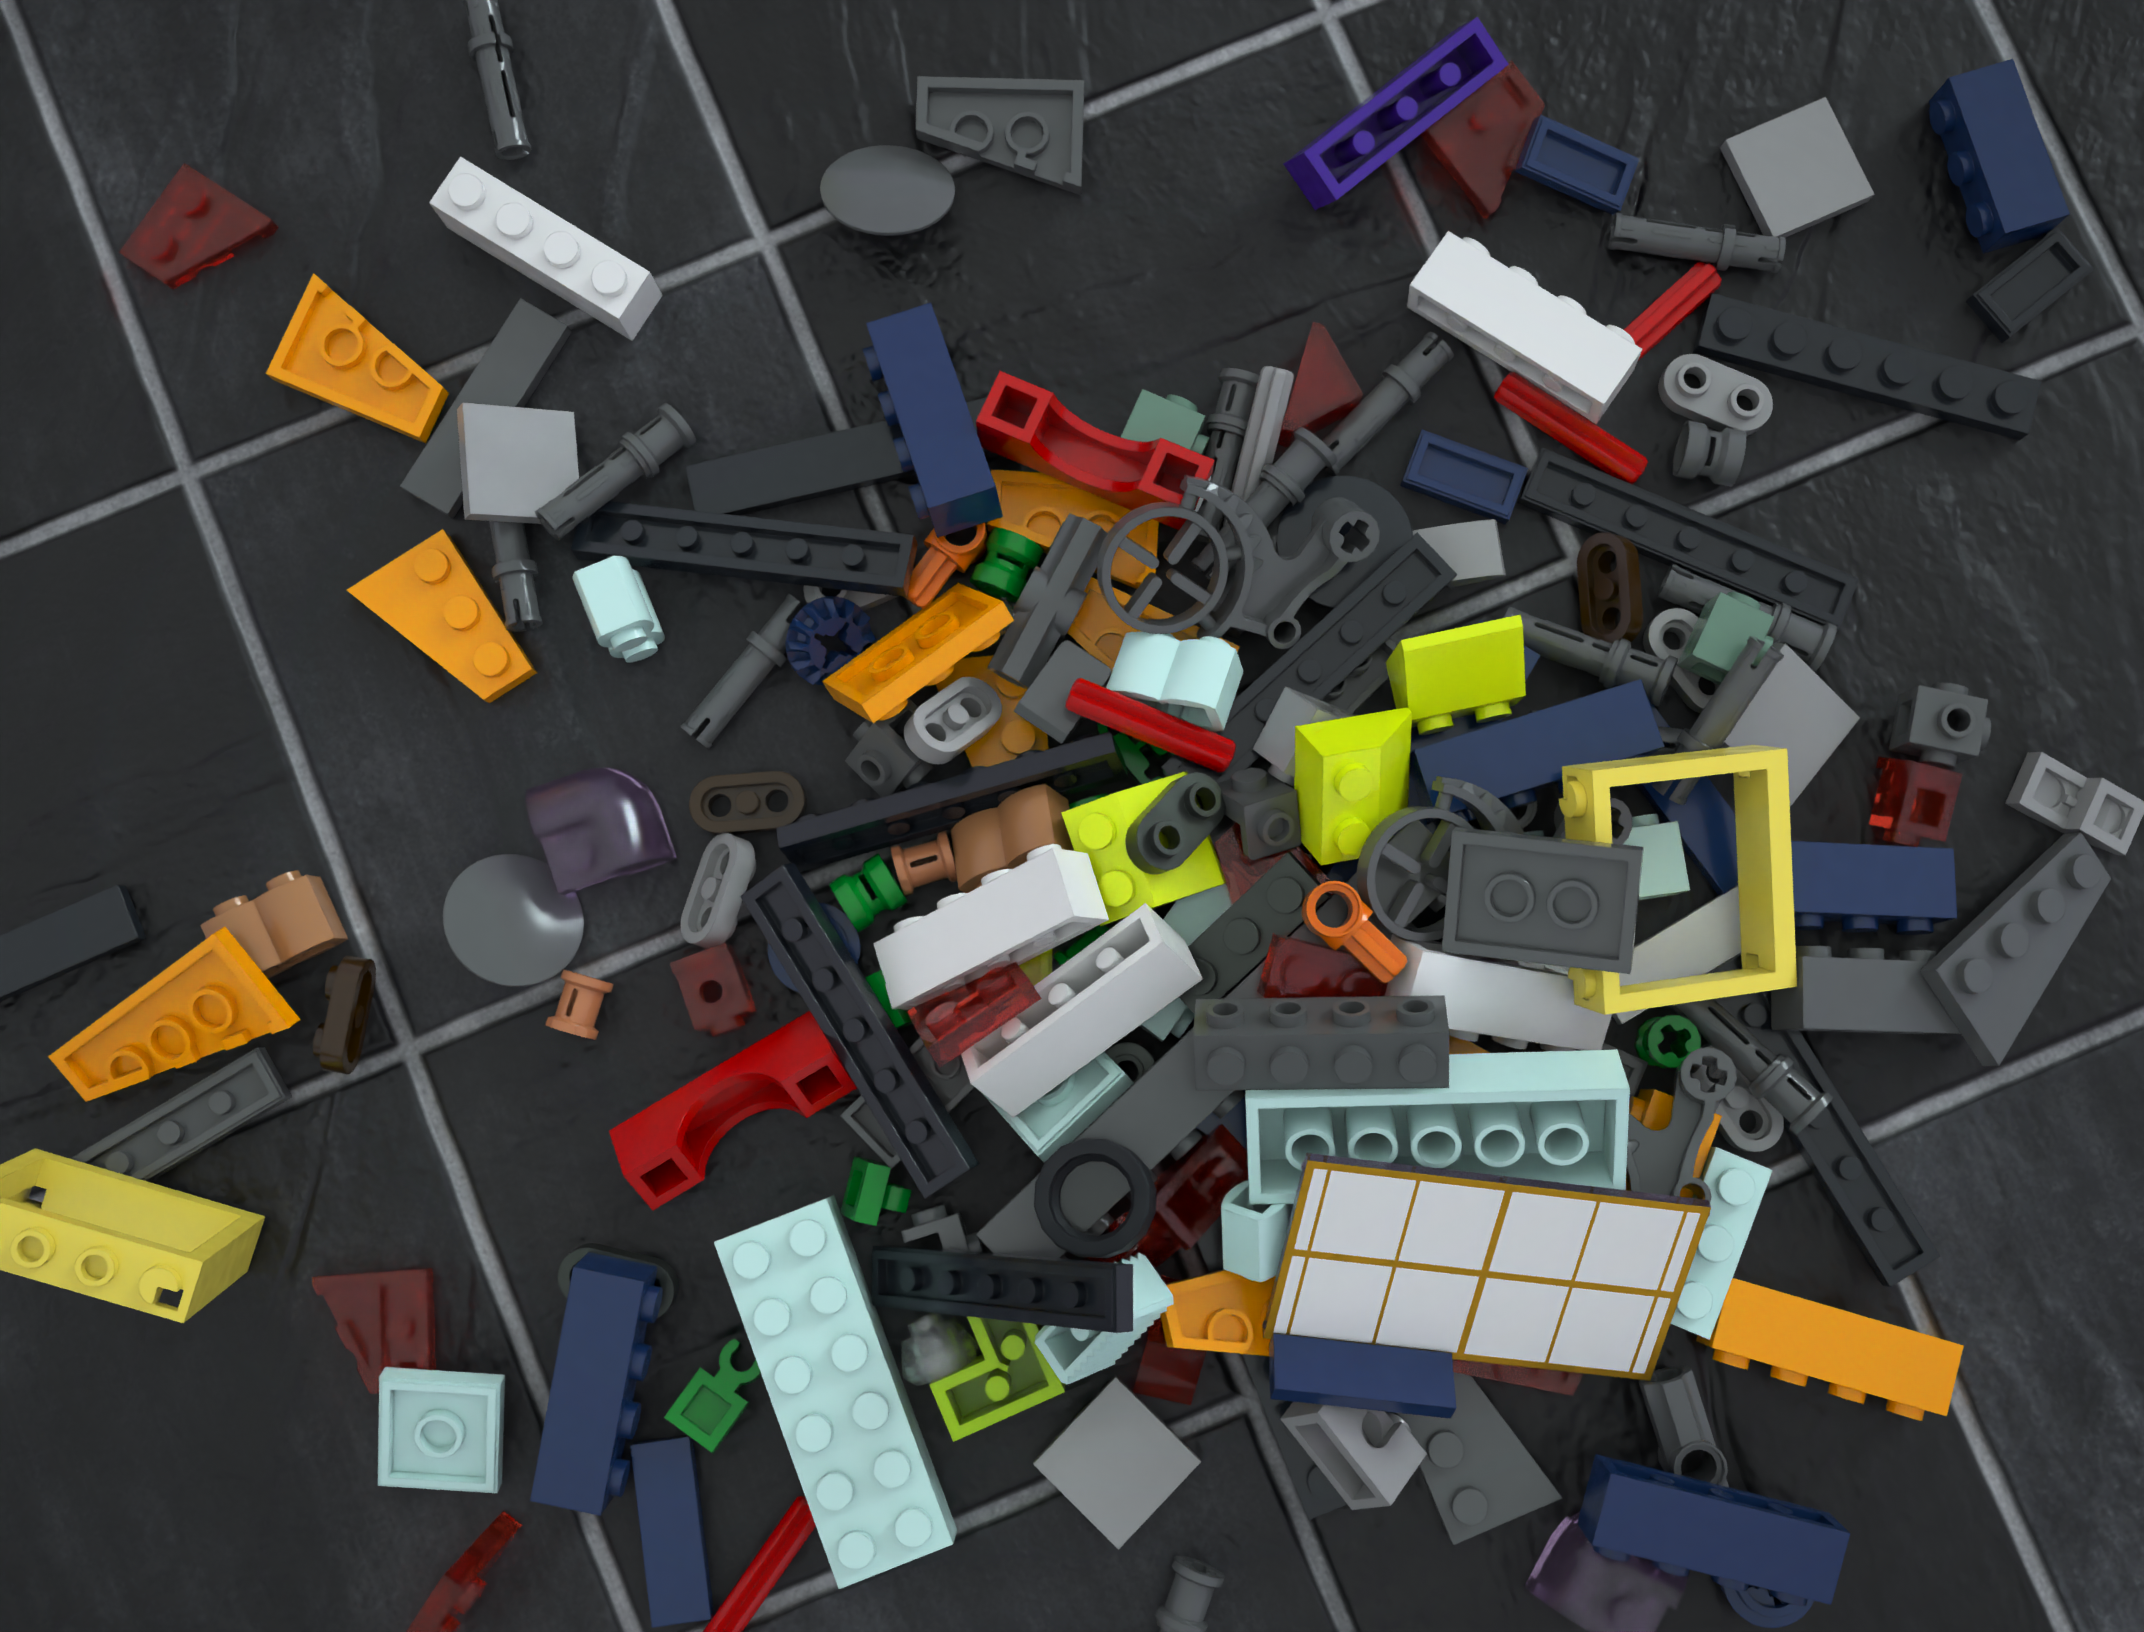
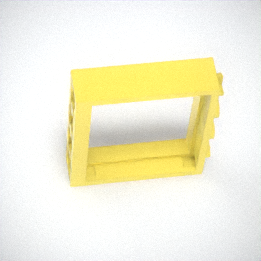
[1558,745,1797,1015]
[0,1148,265,1323]

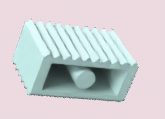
[1035,1252,1174,1384]

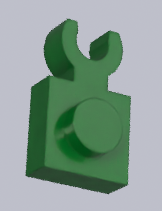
[664,1339,761,1454]

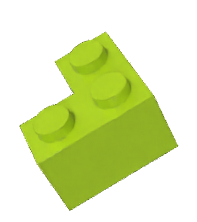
[929,1316,1066,1442]

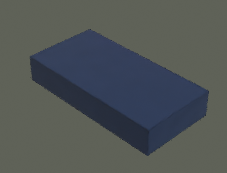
[1514,115,1639,215]
[1400,429,1528,525]

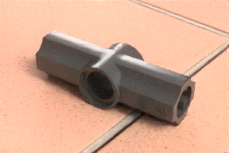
[988,513,1108,690]
[1638,1365,1729,1487]

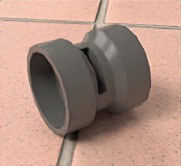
[1673,420,1746,487]

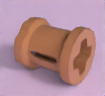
[890,831,957,896]
[545,969,614,1040]

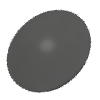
[820,145,955,236]
[442,854,584,987]

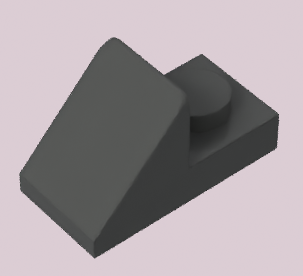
[1014,640,1112,744]

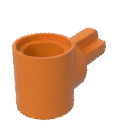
[905,523,988,609]
[1302,881,1408,984]

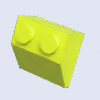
[1385,615,1526,735]
[1294,707,1412,866]
[1061,771,1226,926]

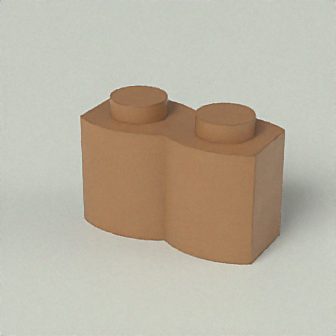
[951,784,1074,893]
[200,870,348,979]

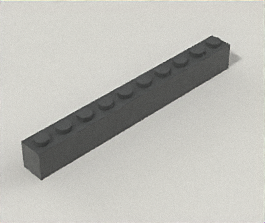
[976,820,1450,1259]

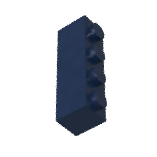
[862,303,1003,538]
[1410,679,1664,824]
[530,1252,663,1516]
[1577,1454,1851,1606]

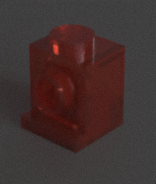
[1869,757,1963,847]
[670,943,757,1037]

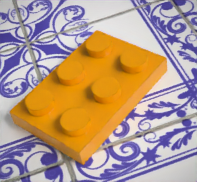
[822,583,1014,724]

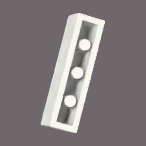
[429,156,663,341]
[1407,231,1642,424]
[873,844,1109,1011]
[957,903,1203,1118]
[1375,934,1612,1051]

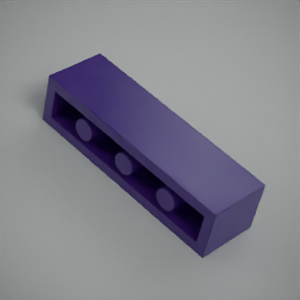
[1283,17,1509,210]

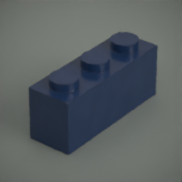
[1928,59,2070,254]
[1791,841,1957,935]

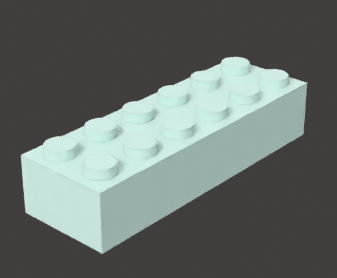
[1245,1049,1630,1205]
[714,1195,957,1589]

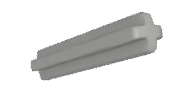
[1223,366,1294,526]

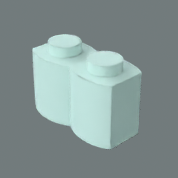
[572,556,665,663]
[1106,632,1244,732]
[1221,1180,1297,1282]

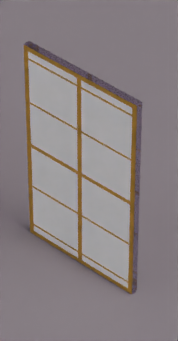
[1262,1153,1711,1381]

